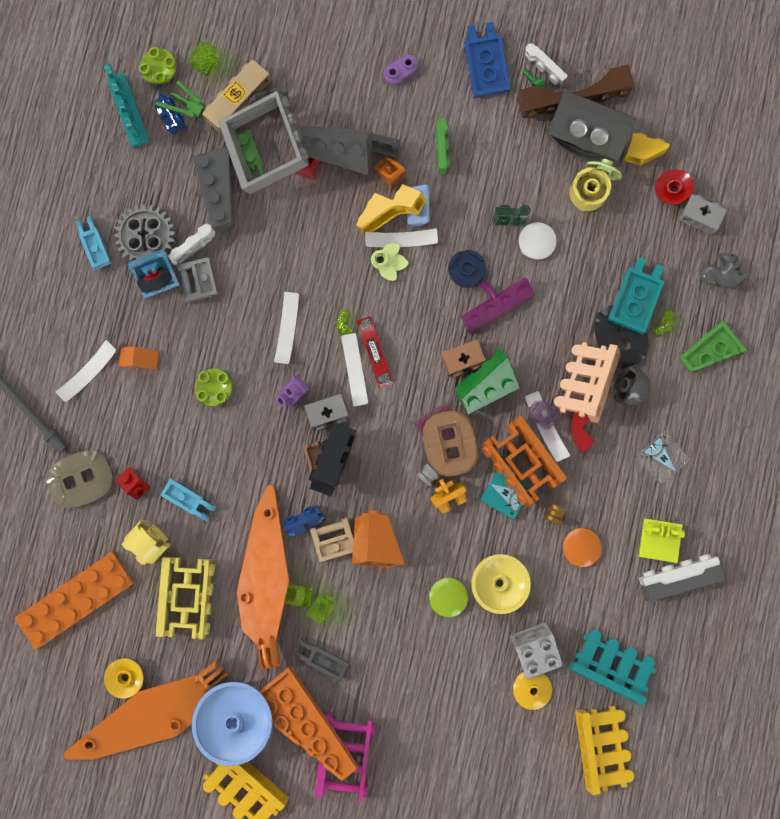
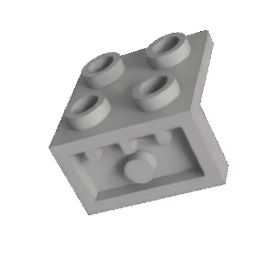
[510,622,563,679]

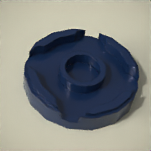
[448,250,486,288]

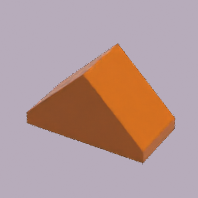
[373,156,406,190]
[119,346,159,370]

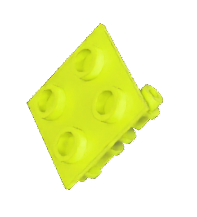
[639,518,685,563]

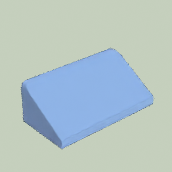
[407,185,430,227]

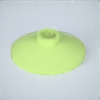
[585,159,622,180]

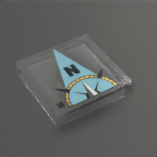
[635,431,691,485]

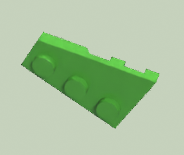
[678,321,747,372]

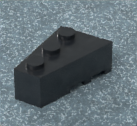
[308,422,356,497]

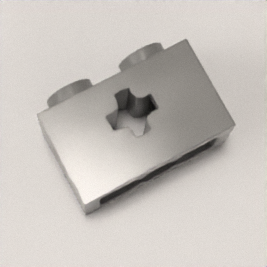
[678,194,727,235]
[305,394,349,431]

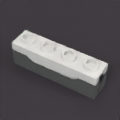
[639,554,725,602]

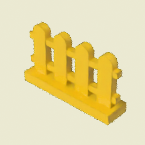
[575,706,634,795]
[203,761,289,819]

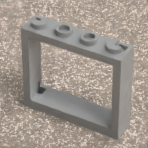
[218,91,309,194]

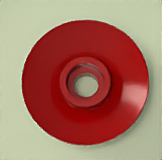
[655,169,694,205]

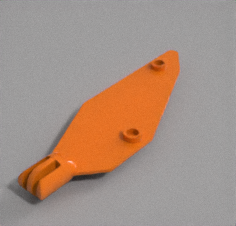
[237,485,290,670]
[64,660,229,760]

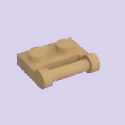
[310,518,354,562]

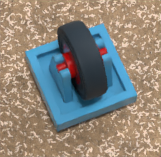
[128,249,179,298]

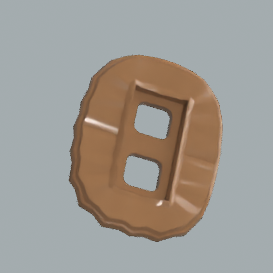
[423,410,478,477]

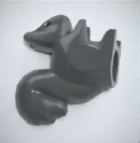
[700,252,749,289]

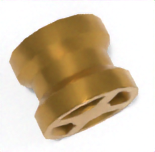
[544,503,568,526]

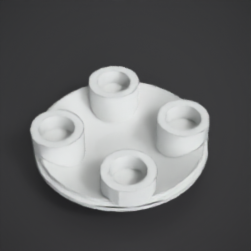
[519,222,556,259]

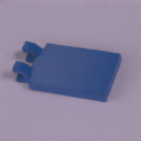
[464,22,510,98]

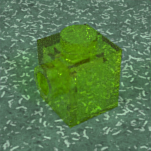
[188,41,219,76]

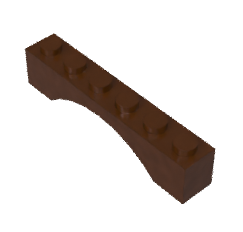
[517,64,635,118]

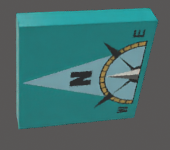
[480,471,532,520]

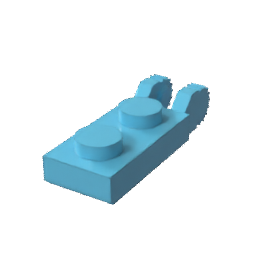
[76,216,112,270]
[160,478,216,521]

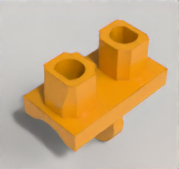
[430,479,467,514]

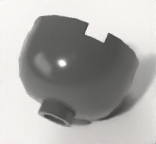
[614,366,650,406]

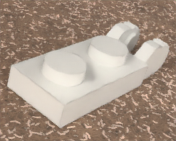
[525,44,567,88]
[168,224,215,267]

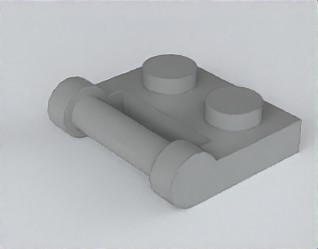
[177,257,218,303]

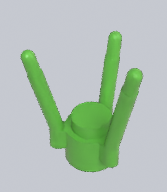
[155,81,205,118]

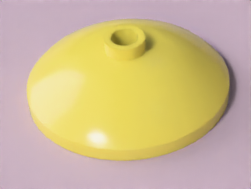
[471,554,531,614]

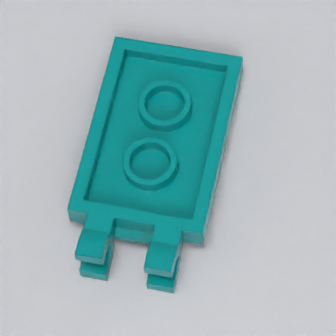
[608,257,665,334]

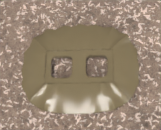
[46,450,112,509]

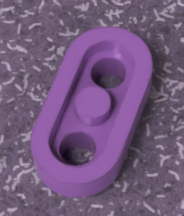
[384,55,418,85]

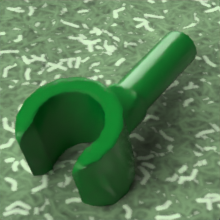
[523,69,545,88]

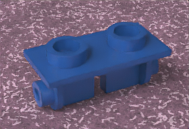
[155,94,187,134]
[283,505,324,537]

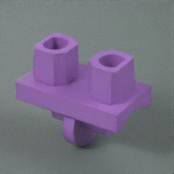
[276,374,309,408]

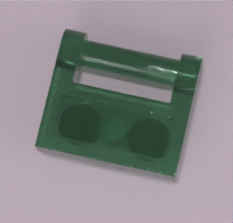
[492,205,531,227]

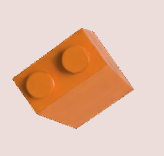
[352,510,404,568]

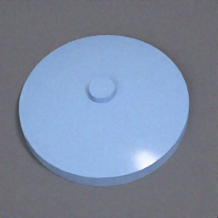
[192,682,273,766]

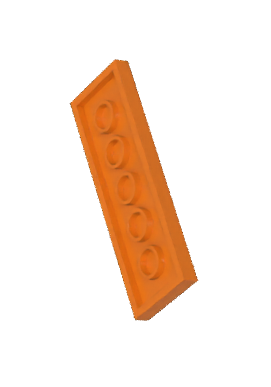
[15,551,135,650]

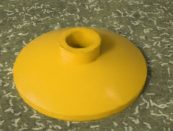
[104,658,144,699]
[513,672,552,710]

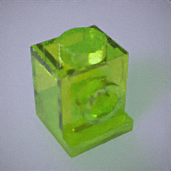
[285,583,313,607]
[306,593,336,625]

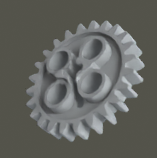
[114,204,177,262]

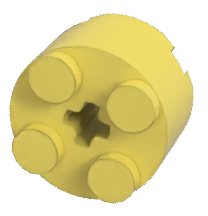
[569,167,611,211]
[122,519,170,565]

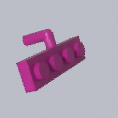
[460,277,535,334]

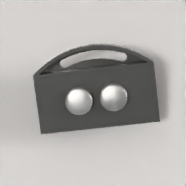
[547,90,636,162]

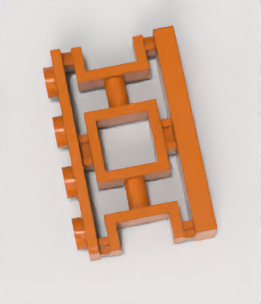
[481,416,567,507]

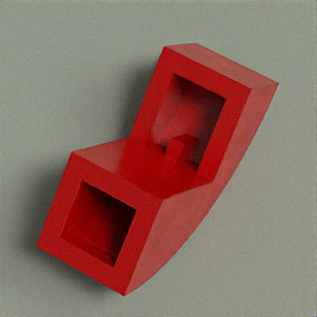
[570,398,595,453]

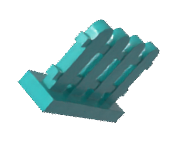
[104,63,150,148]
[568,630,656,705]

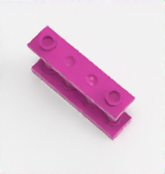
[315,712,376,803]

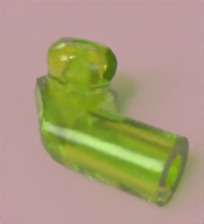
[335,309,352,336]

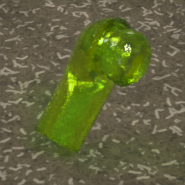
[653,310,675,337]

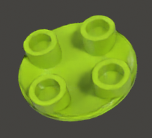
[139,47,177,85]
[195,369,232,406]
[429,578,468,617]

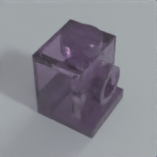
[527,400,561,430]

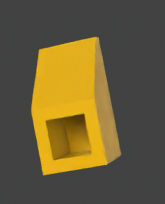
[623,133,670,166]

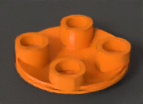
[563,528,602,567]

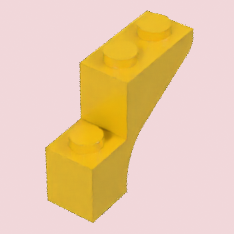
[356,184,427,234]

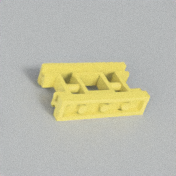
[155,556,215,640]

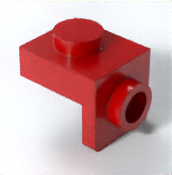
[116,467,150,500]

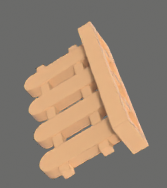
[554,342,621,423]

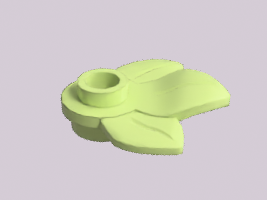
[371,243,408,281]

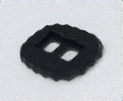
[595,305,649,368]

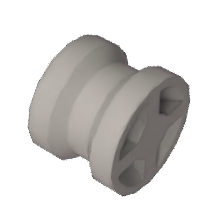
[416,464,440,488]

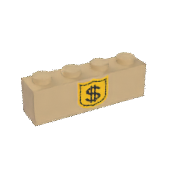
[202,59,271,135]

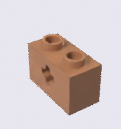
[441,339,485,378]

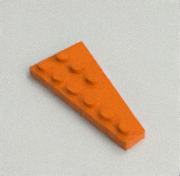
[259,667,359,781]

